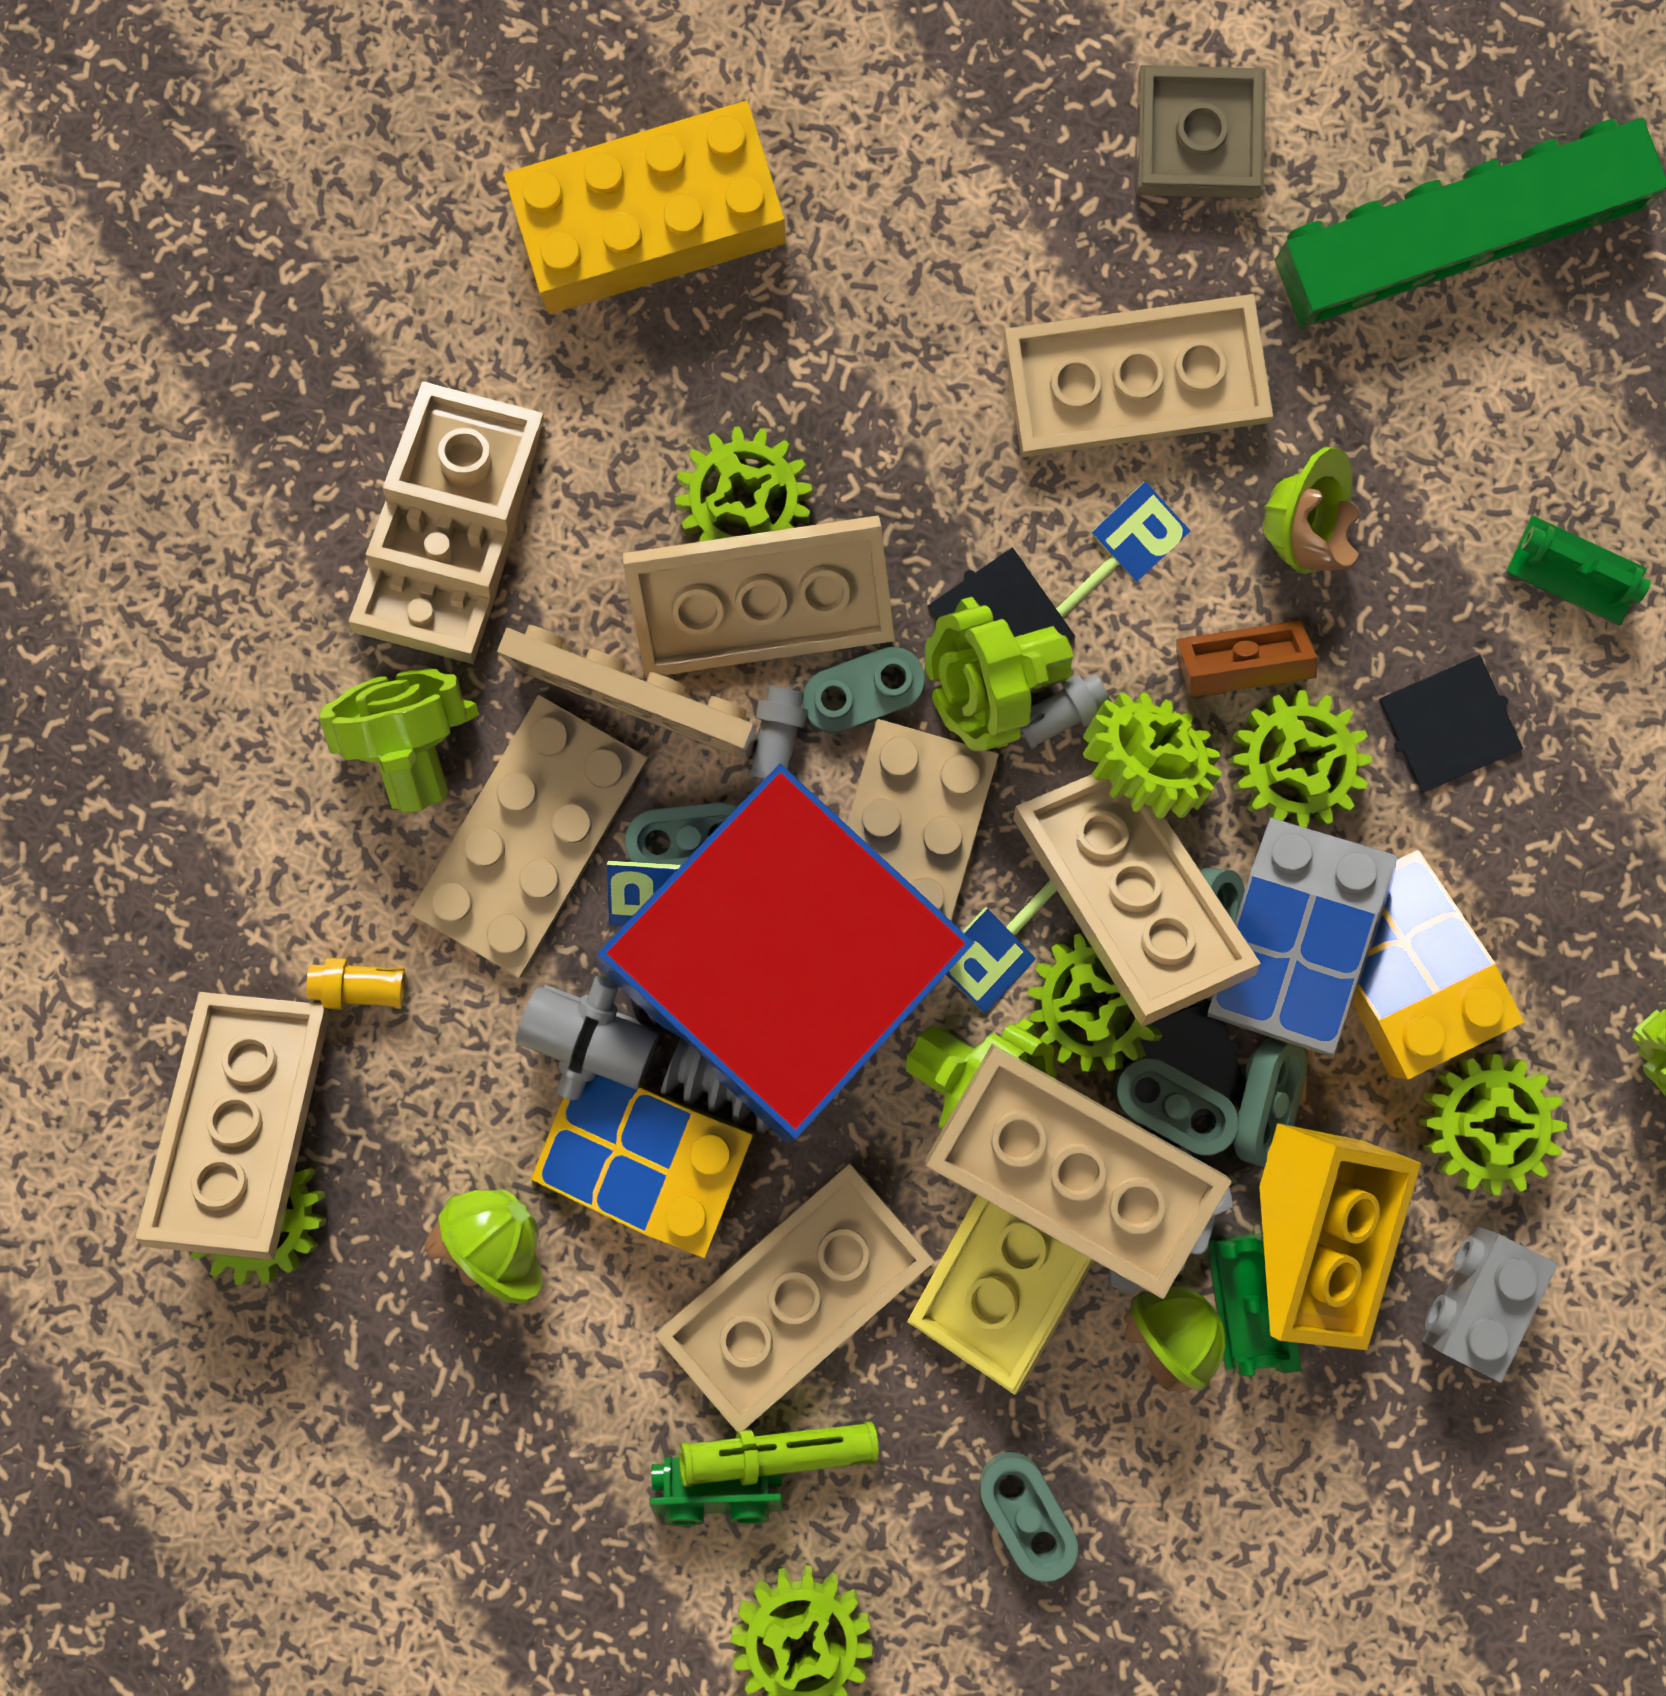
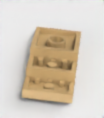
[348,382,544,664]

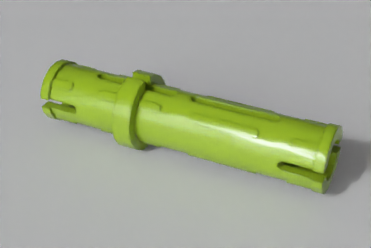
[678,1421,879,1487]

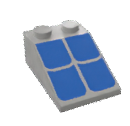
[1208,817,1398,1058]

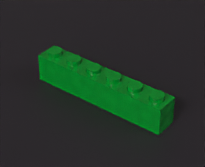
[1275,117,1666,329]

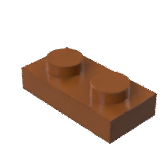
[1176,620,1318,697]

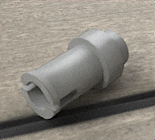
[1020,674,1111,750]
[749,686,808,779]

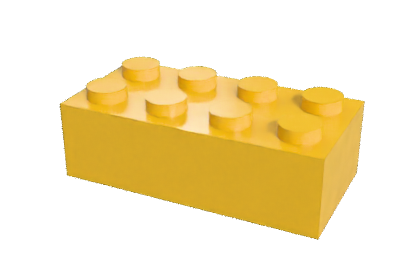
[503,100,786,314]

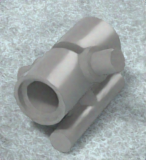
[515,975,664,1100]

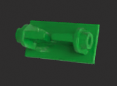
[1505,515,1651,626]
[649,1457,783,1526]

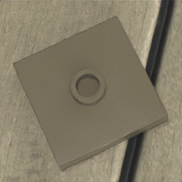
[1136,65,1266,198]

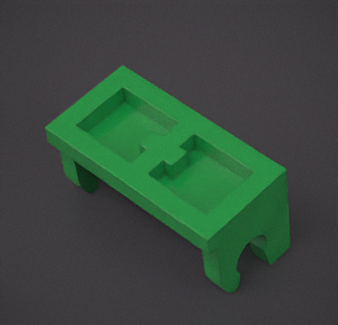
[1207,1232,1302,1377]

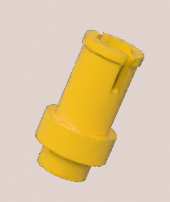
[306,958,406,1010]

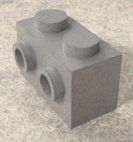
[1422,1226,1558,1383]

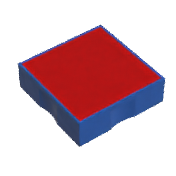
[596,763,974,1144]

